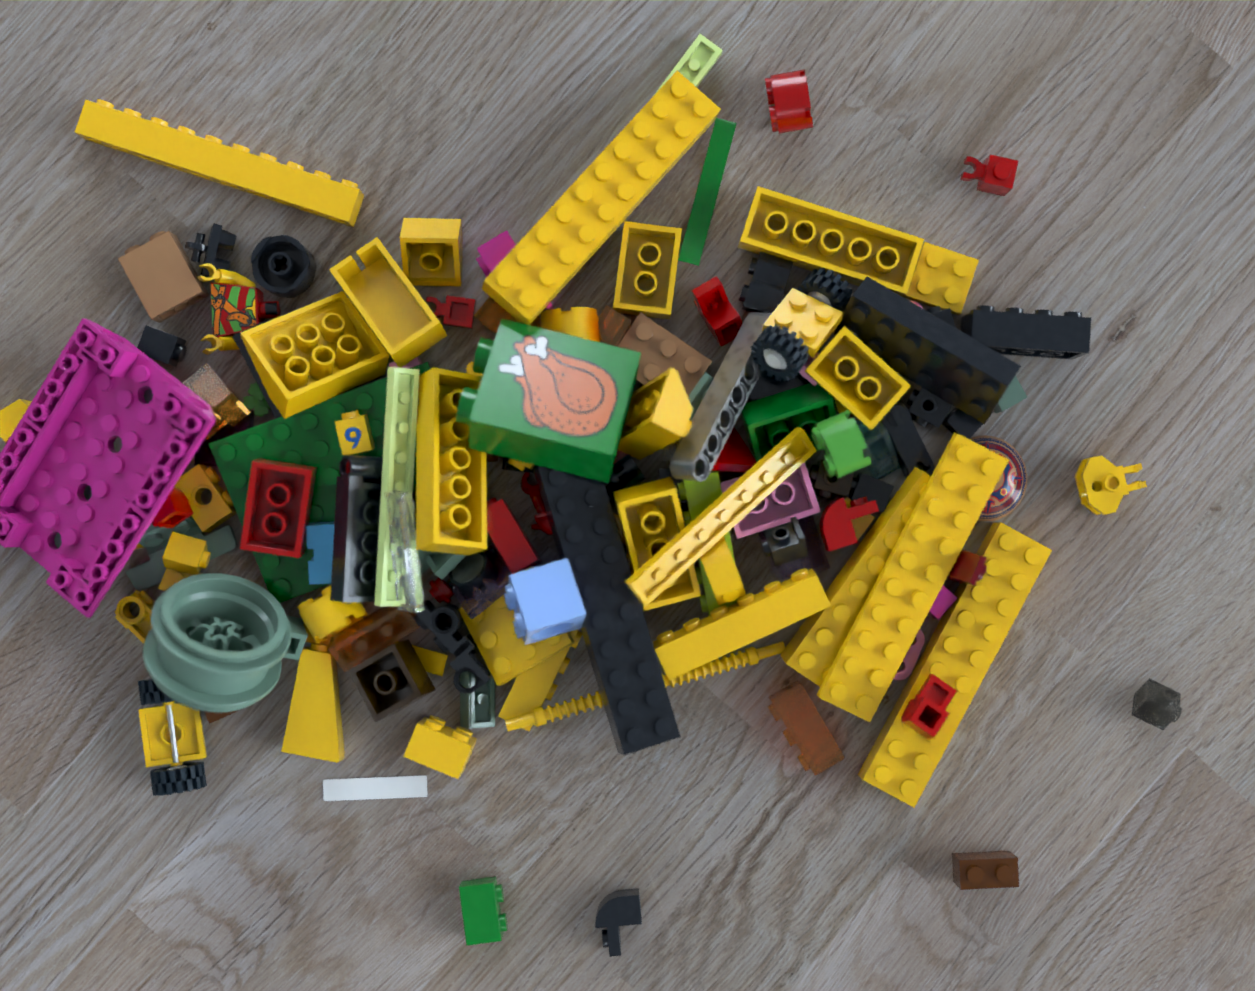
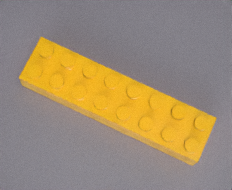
[780,467,931,687]

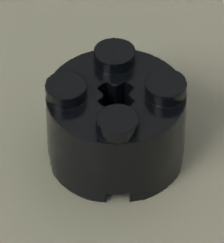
[251,235,316,298]

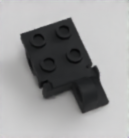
[412,599,493,694]

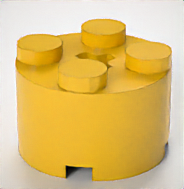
[541,307,600,342]
[297,586,368,644]

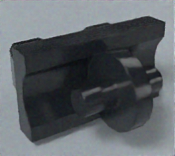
[185,223,237,278]
[604,454,646,503]

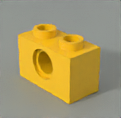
[175,464,237,532]

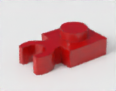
[426,295,476,329]

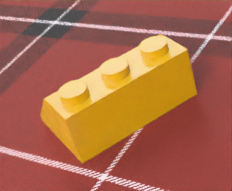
[805,326,911,430]

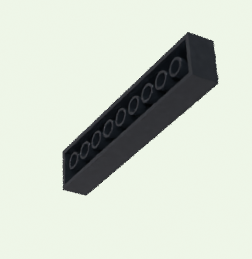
[534,466,681,755]

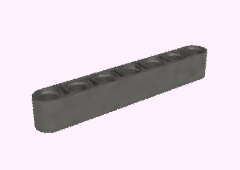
[670,312,772,481]

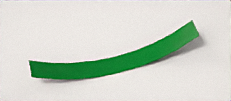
[678,117,737,266]

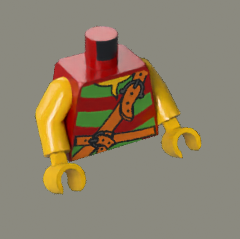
[198,263,280,355]

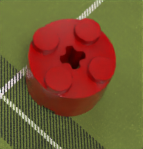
[765,69,813,134]

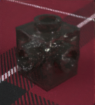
[1132,678,1182,730]

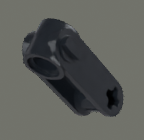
[877,399,935,478]

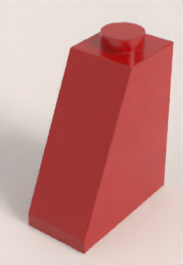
[487,497,542,574]

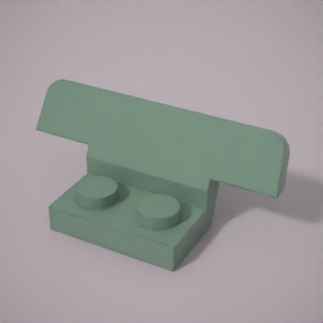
[125,516,237,590]

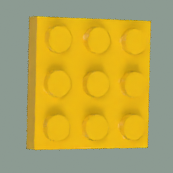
[458,566,575,686]

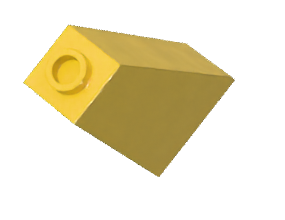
[281,643,345,763]

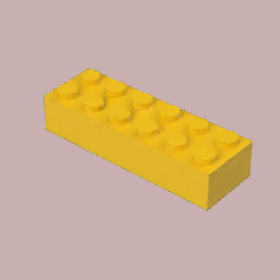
[738,186,924,297]
[416,367,487,556]

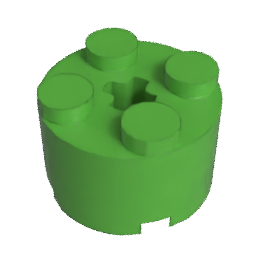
[811,410,871,478]

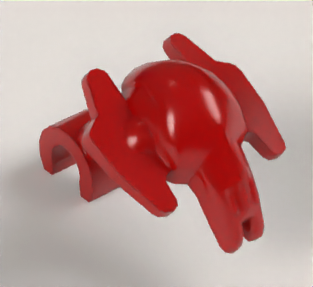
[520,472,552,535]

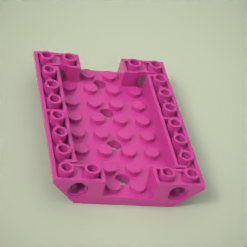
[0,318,216,618]

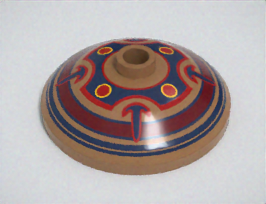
[969,436,1027,522]

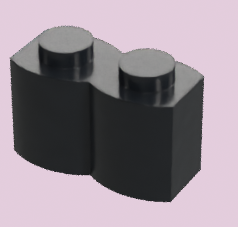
[739,252,793,313]

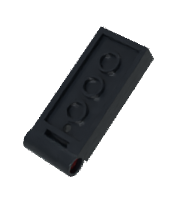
[330,455,383,603]

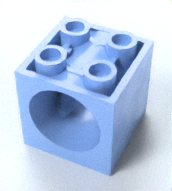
[504,558,586,645]

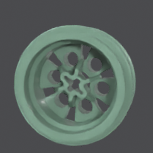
[143,573,292,712]

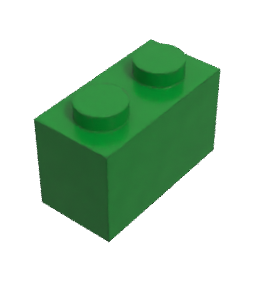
[459,876,508,946]

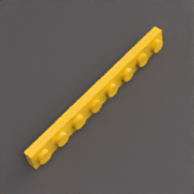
[625,427,817,606]

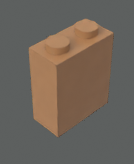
[118,231,209,323]

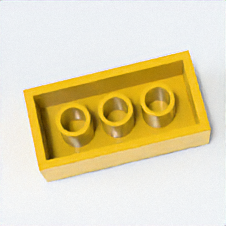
[613,477,701,611]

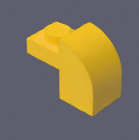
[700,536,746,605]

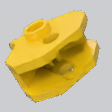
[1075,455,1147,515]

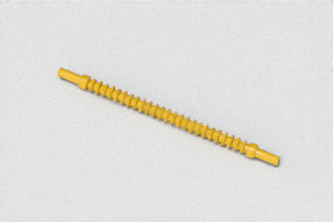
[505,641,785,732]

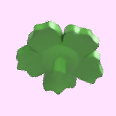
[243,382,271,417]

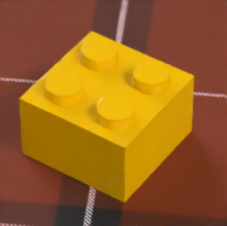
[403,715,477,779]

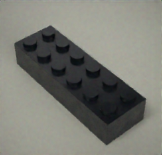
[834,277,1021,424]

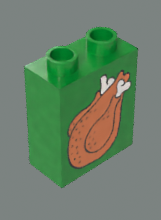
[456,318,641,483]

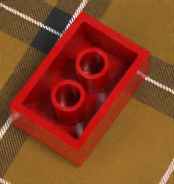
[240,458,317,558]

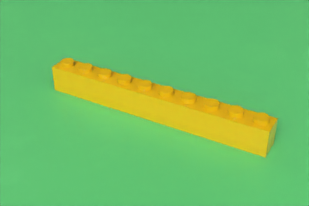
[75,99,364,227]

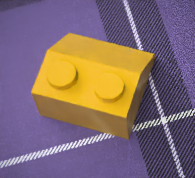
[400,218,463,286]

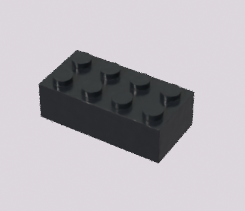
[960,305,1092,360]

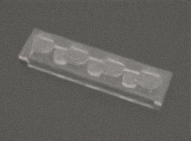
[385,490,424,613]

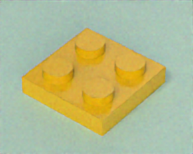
[905,242,979,316]

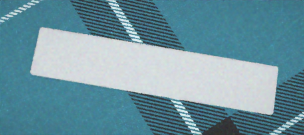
[323,775,427,801]

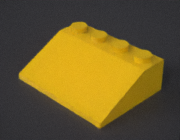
[240,291,389,419]

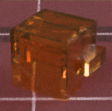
[183,363,251,440]

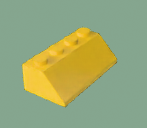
[618,368,693,460]

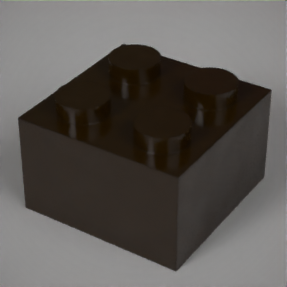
[348,639,436,722]

